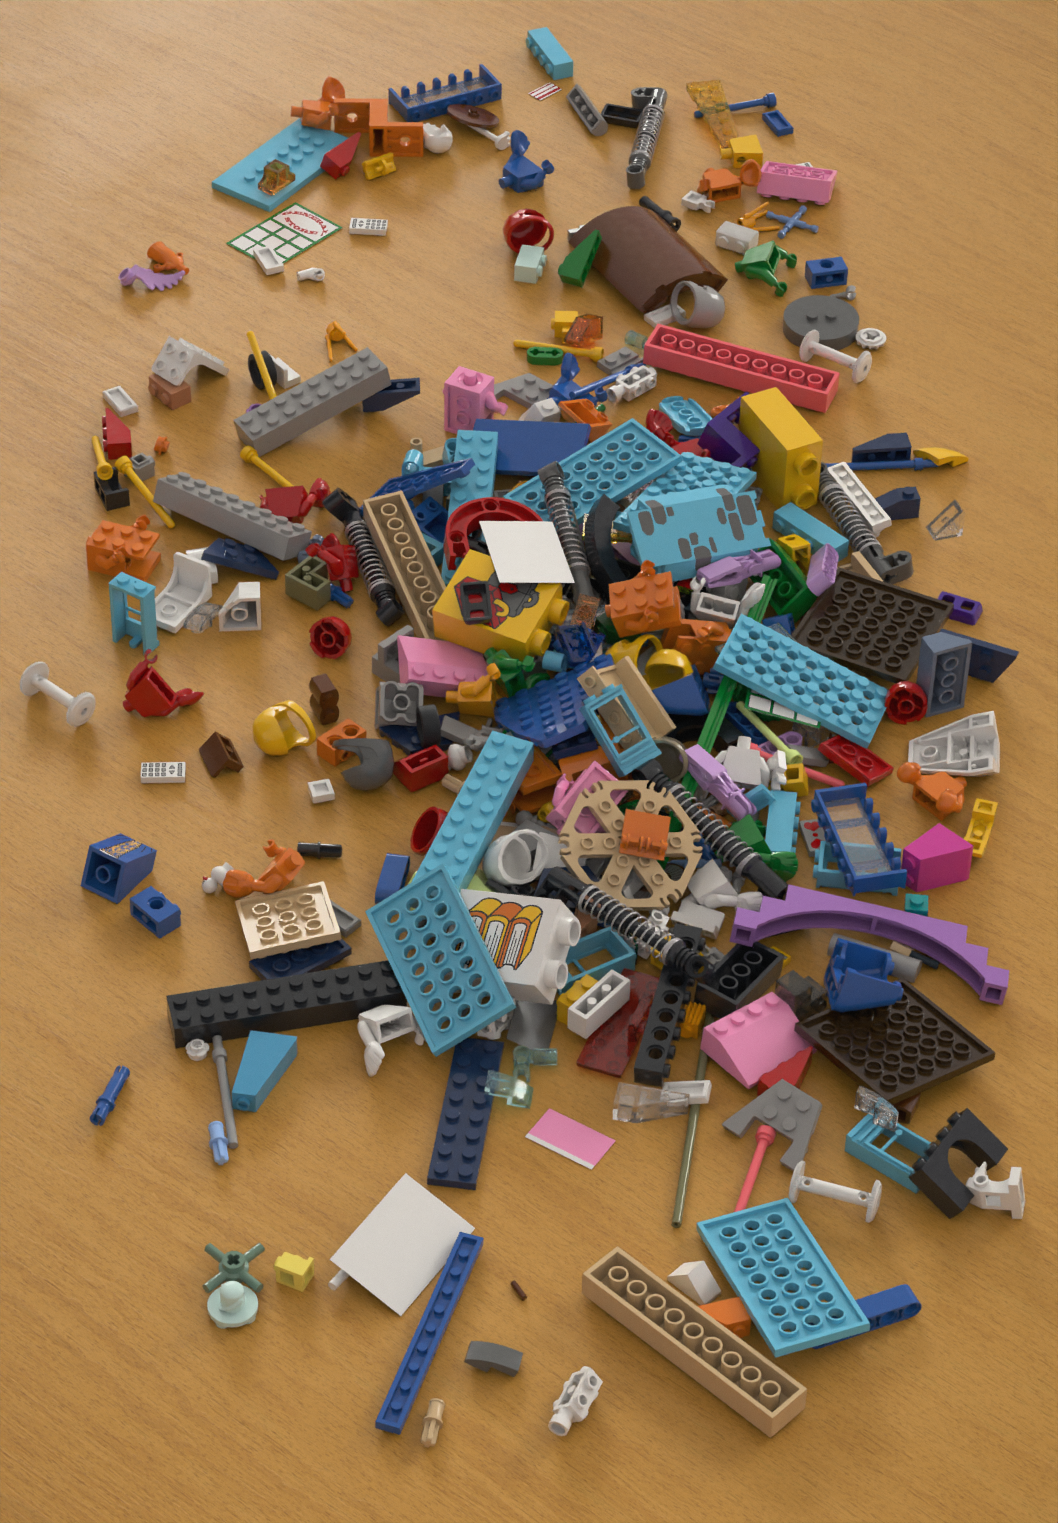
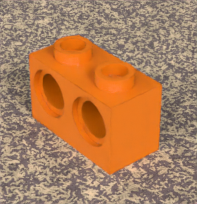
[317,718,366,767]

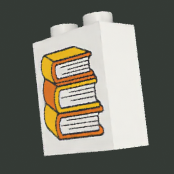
[438,889,581,1005]

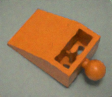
[558,399,612,443]

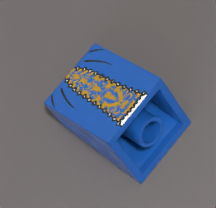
[80,833,157,904]

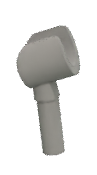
[830,285,856,300]

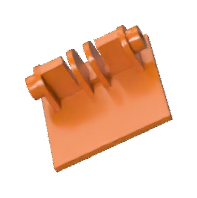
[619,809,671,861]

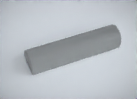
[566,84,608,136]
[827,933,922,983]

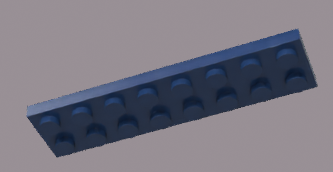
[427,1038,504,1190]

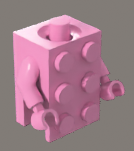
[442,366,508,434]
[545,761,628,835]

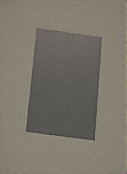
[506,1000,557,1057]

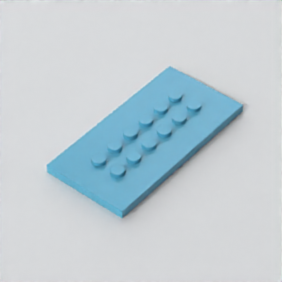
[212,118,348,212]

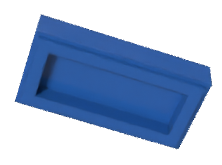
[762,110,794,137]

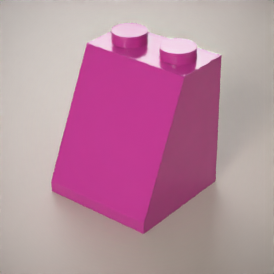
[901,823,973,892]

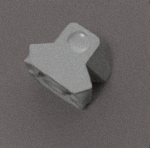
[374,681,424,729]

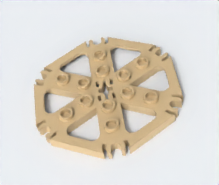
[558,780,703,911]

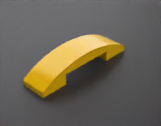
[964,798,998,858]

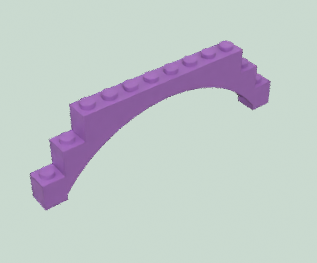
[729,884,1009,1005]

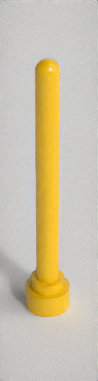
[247,331,277,400]
[513,340,604,362]
[91,436,113,480]
[240,445,294,487]
[115,456,175,528]

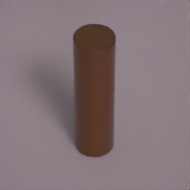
[511,1280,527,1301]

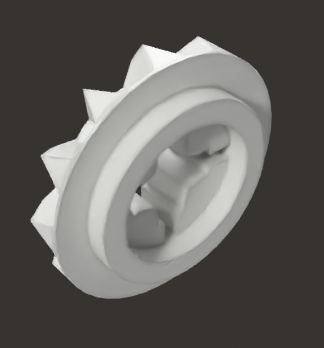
[855,328,886,349]

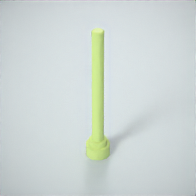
[736,701,803,765]

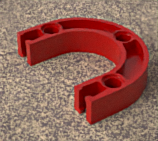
[443,497,543,570]

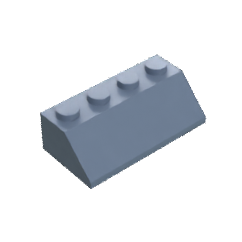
[916,632,972,718]

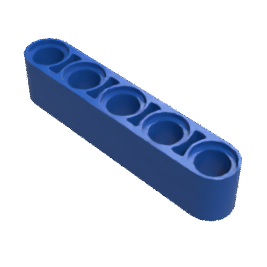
[808,1284,922,1349]

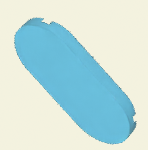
[659,396,713,436]

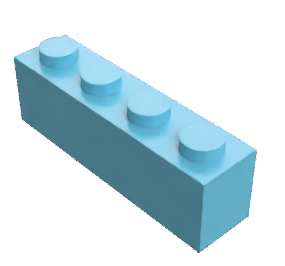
[526,27,573,80]
[772,502,849,562]
[765,790,801,853]

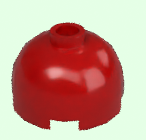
[309,616,352,659]
[884,681,928,725]

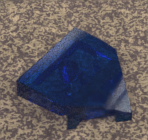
[555,621,606,667]

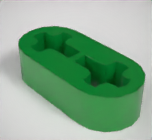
[527,347,563,366]

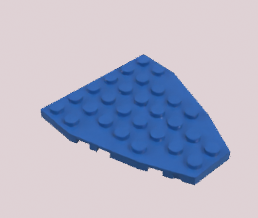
[494,653,615,748]

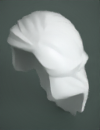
[423,123,453,153]

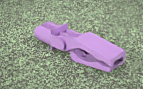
[696,549,781,588]
[679,744,757,821]

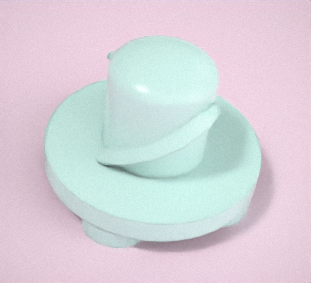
[207,1281,258,1329]

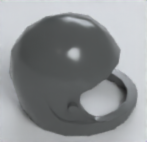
[332,738,395,791]

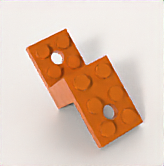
[334,98,423,157]
[558,711,629,791]

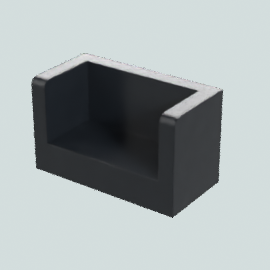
[93,467,130,511]

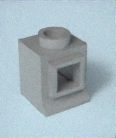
[124,453,155,481]

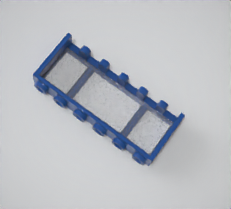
[388,64,502,122]
[811,783,907,896]

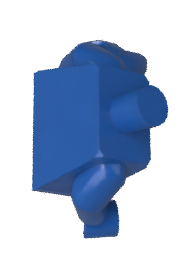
[499,130,554,193]
[547,353,608,408]

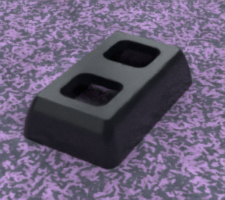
[601,103,643,128]
[460,581,492,625]

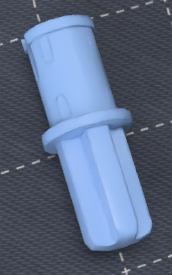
[208,1121,229,1165]

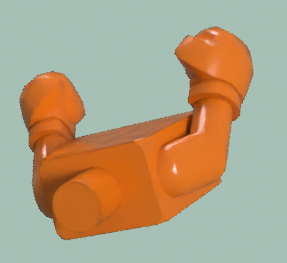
[897,762,967,821]

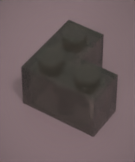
[775,970,828,1021]

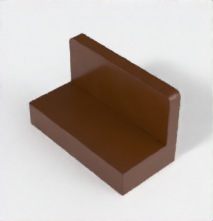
[199,731,244,778]

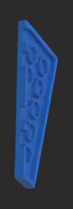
[359,458,475,517]

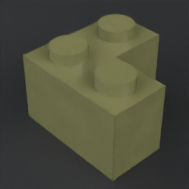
[285,556,331,611]

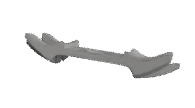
[462,718,505,751]

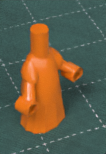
[147,241,189,275]

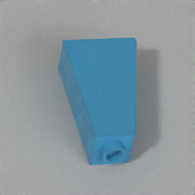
[232,1030,298,1112]

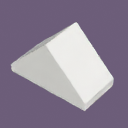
[667,1261,721,1305]

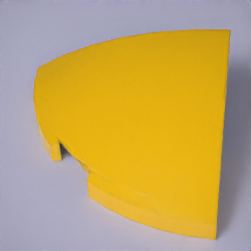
[913,447,969,467]

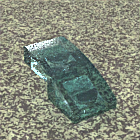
[484,1070,534,1109]

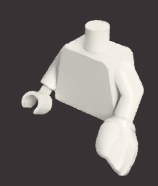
[690,576,765,630]
[693,736,770,801]
[681,859,763,912]
[357,1005,427,1077]

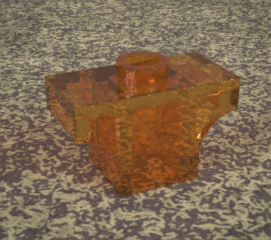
[258,159,295,196]
[569,594,600,635]

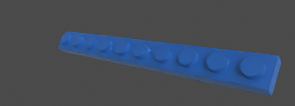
[375,1232,484,1435]

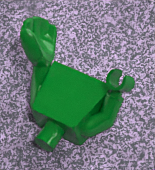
[484,647,550,698]
[715,814,798,882]

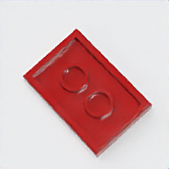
[818,735,894,787]

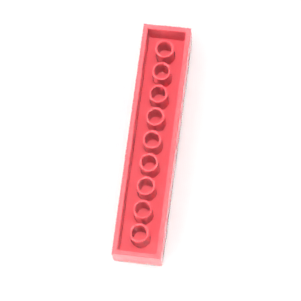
[643,324,840,413]

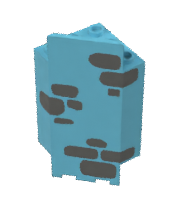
[627,485,771,582]

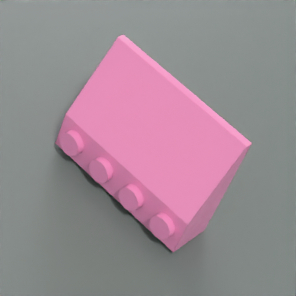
[757,161,837,205]
[397,635,488,698]
[700,992,817,1089]

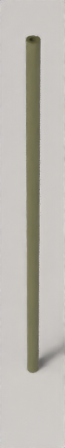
[671,1012,715,1228]

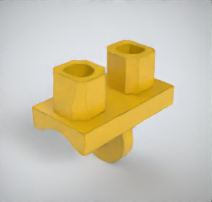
[362,152,396,180]

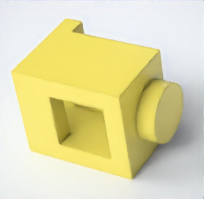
[274,1252,314,1292]

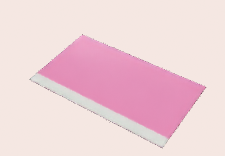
[525,1108,616,1170]

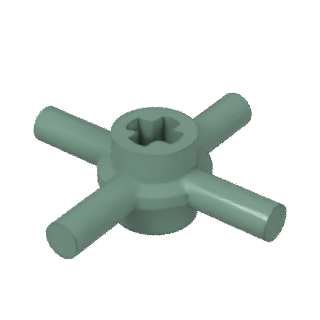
[203,1243,265,1293]

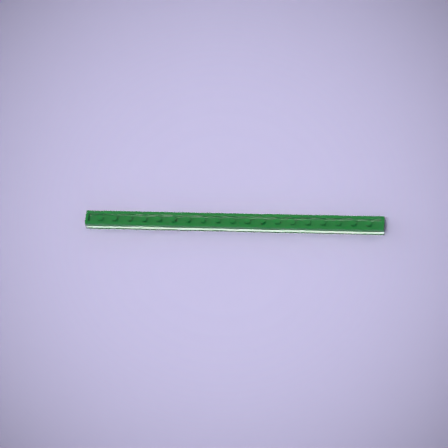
[657,574,778,870]

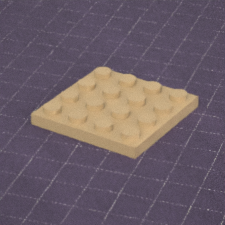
[235,881,342,959]

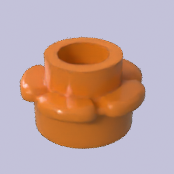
[154,436,170,455]

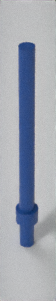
[569,362,646,399]
[825,458,938,470]

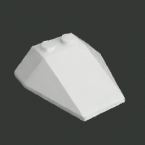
[908,711,1000,777]

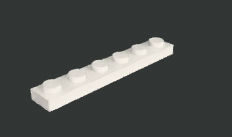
[828,462,892,533]

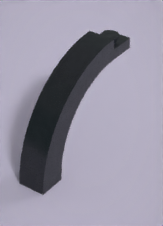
[584,494,628,599]

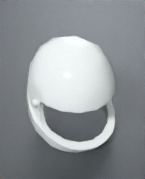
[482,829,548,887]

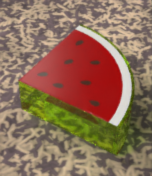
[677,578,697,595]

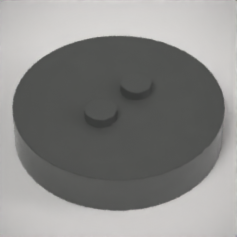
[782,295,859,350]

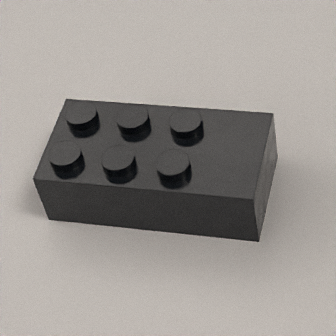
[693,941,785,1019]

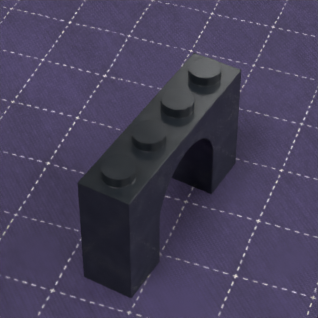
[666,708,745,782]
[908,1108,1008,1219]

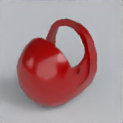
[503,209,554,254]
[410,806,448,856]

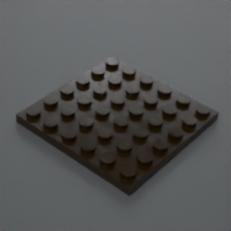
[790,567,954,684]
[794,978,995,1108]

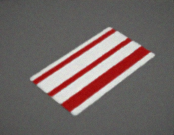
[528,83,562,100]

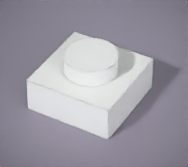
[308,779,335,803]

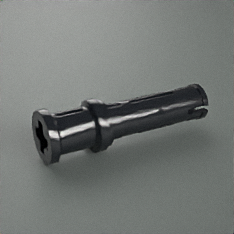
[639,196,681,232]

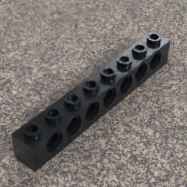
[634,924,706,1087]

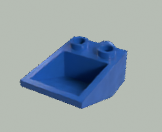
[406,496,448,544]

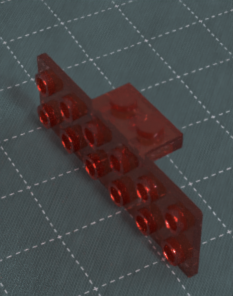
[577,968,659,1078]

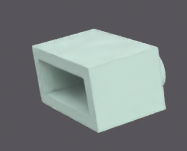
[514,245,547,284]

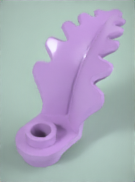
[118,265,185,291]

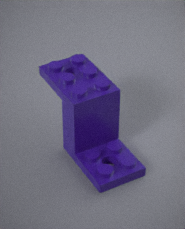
[697,391,760,471]

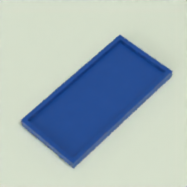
[473,419,591,476]

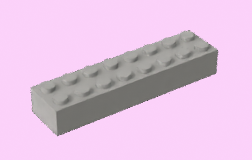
[234,347,392,457]
[153,472,312,561]

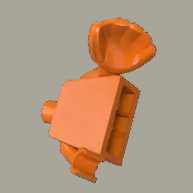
[290,76,345,130]
[697,159,762,203]
[223,839,305,898]

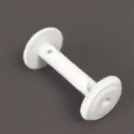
[799,330,872,383]
[20,662,96,727]
[789,1161,882,1223]

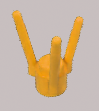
[737,202,780,232]
[325,321,358,362]

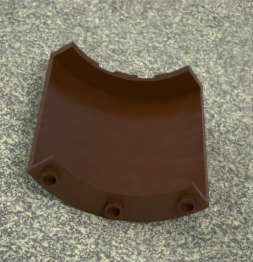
[568,206,728,314]

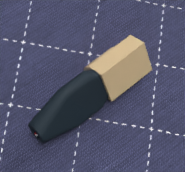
[890,941,940,970]

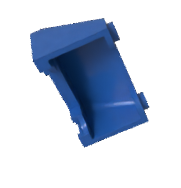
[652,664,711,716]
[824,938,903,1013]

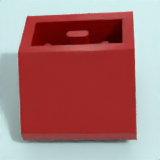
[393,745,448,793]

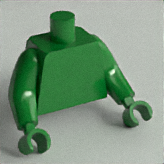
[735,240,797,297]

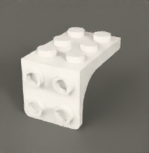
[151,336,230,386]
[140,552,212,634]

